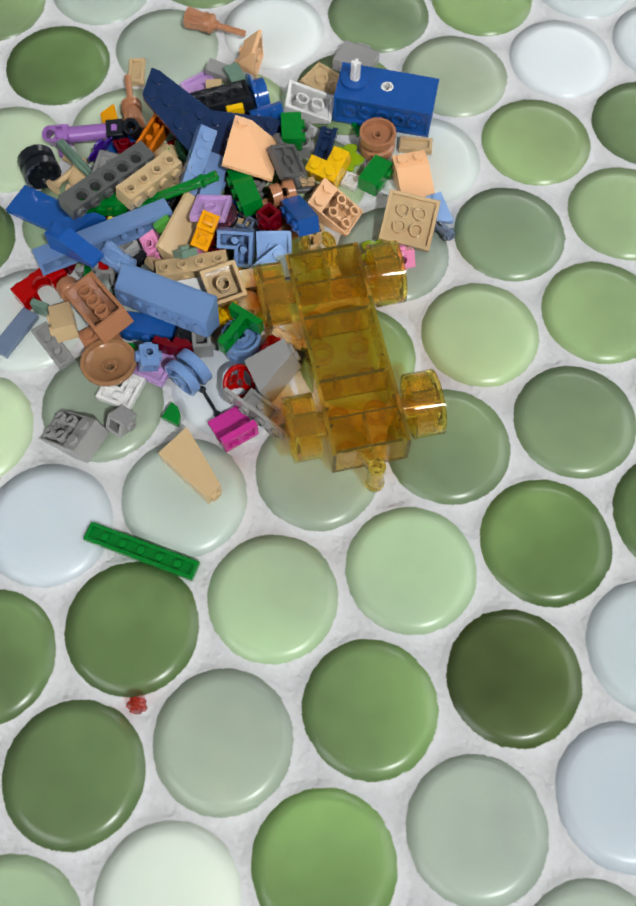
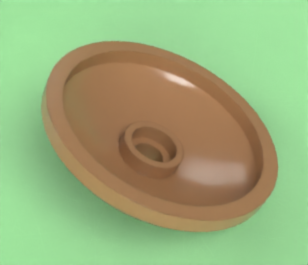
[80,338,137,387]

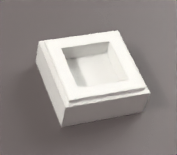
[340,171,360,192]

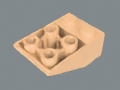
[306,178,364,236]

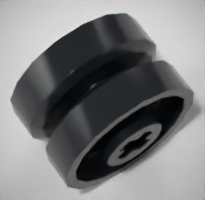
[17,144,62,189]

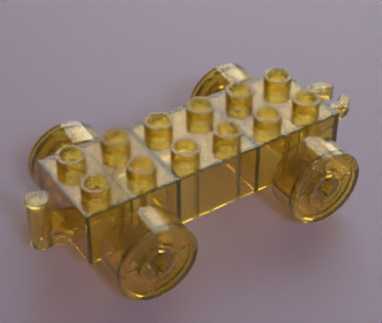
[252,231,447,492]

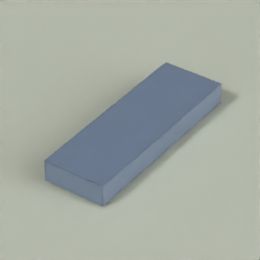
[0,307,39,359]

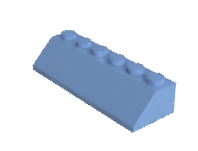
[114,262,220,338]

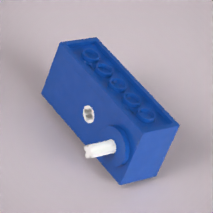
[332,58,439,138]

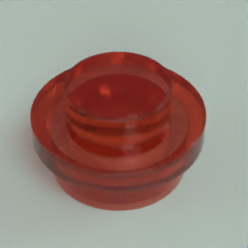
[126,697,147,715]

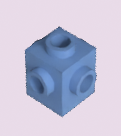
[134,342,162,372]

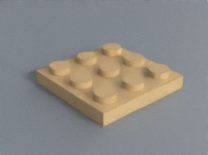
[378,189,441,252]

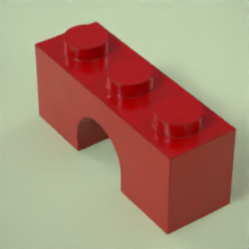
[10,268,68,310]

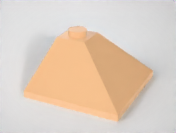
[221,115,277,182]

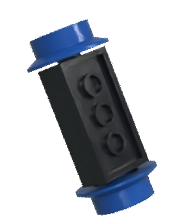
[190,73,270,115]

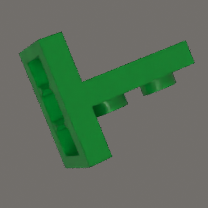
[217,302,264,354]

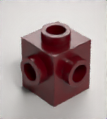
[256,202,282,231]

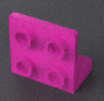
[208,406,259,453]

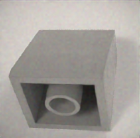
[244,338,302,403]

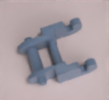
[232,211,257,229]

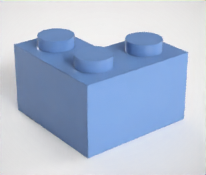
[217,227,255,268]

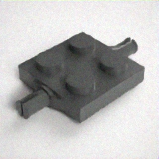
[267,133,308,190]

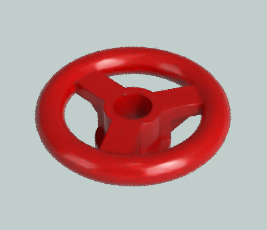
[223,364,256,398]

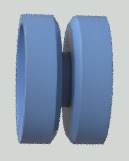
[221,319,262,365]
[164,348,212,396]

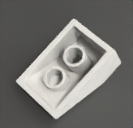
[282,80,334,124]

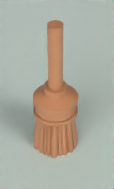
[183,6,246,37]
[121,74,145,130]

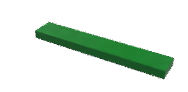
[83,521,201,582]

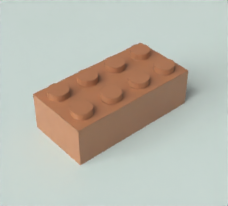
[63,271,134,344]

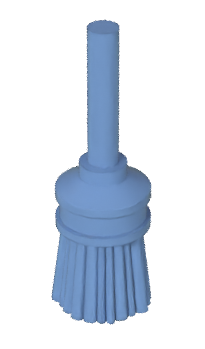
[100,241,137,274]

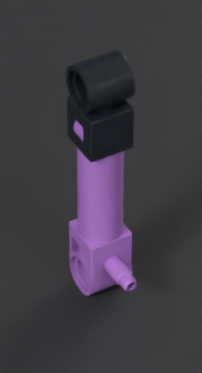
[42,117,143,158]

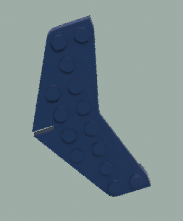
[143,68,280,156]

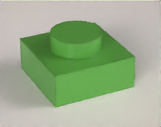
[152,214,170,235]

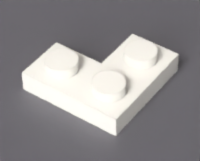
[95,374,147,410]

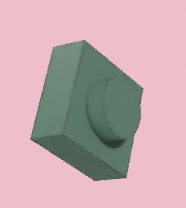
[172,244,198,259]

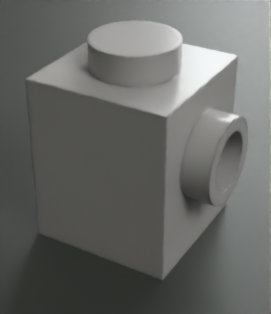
[192,332,216,358]
[105,405,137,438]

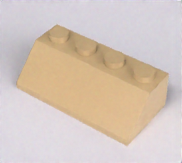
[156,192,198,260]

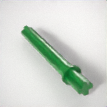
[136,171,220,209]

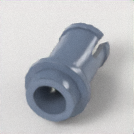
[434,220,456,241]

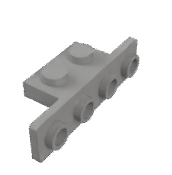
[223,387,286,440]

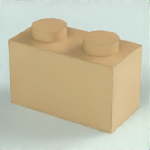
[46,301,79,343]

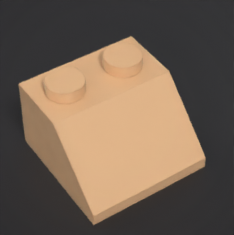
[235,30,264,78]

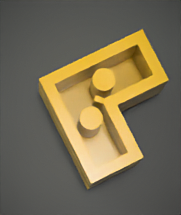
[305,146,352,188]

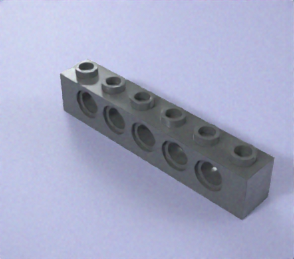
[59,140,155,220]

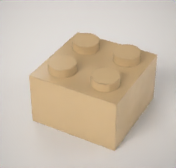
[199,259,248,308]

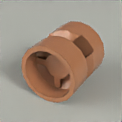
[267,179,297,207]

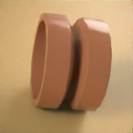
[359,117,396,161]

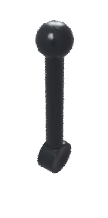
[199,386,221,417]

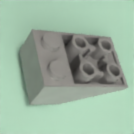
[39,409,109,463]

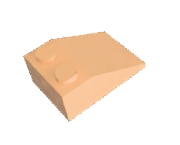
[391,150,435,197]

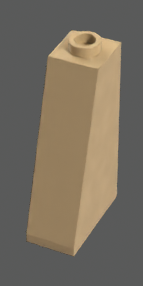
[158,428,222,504]

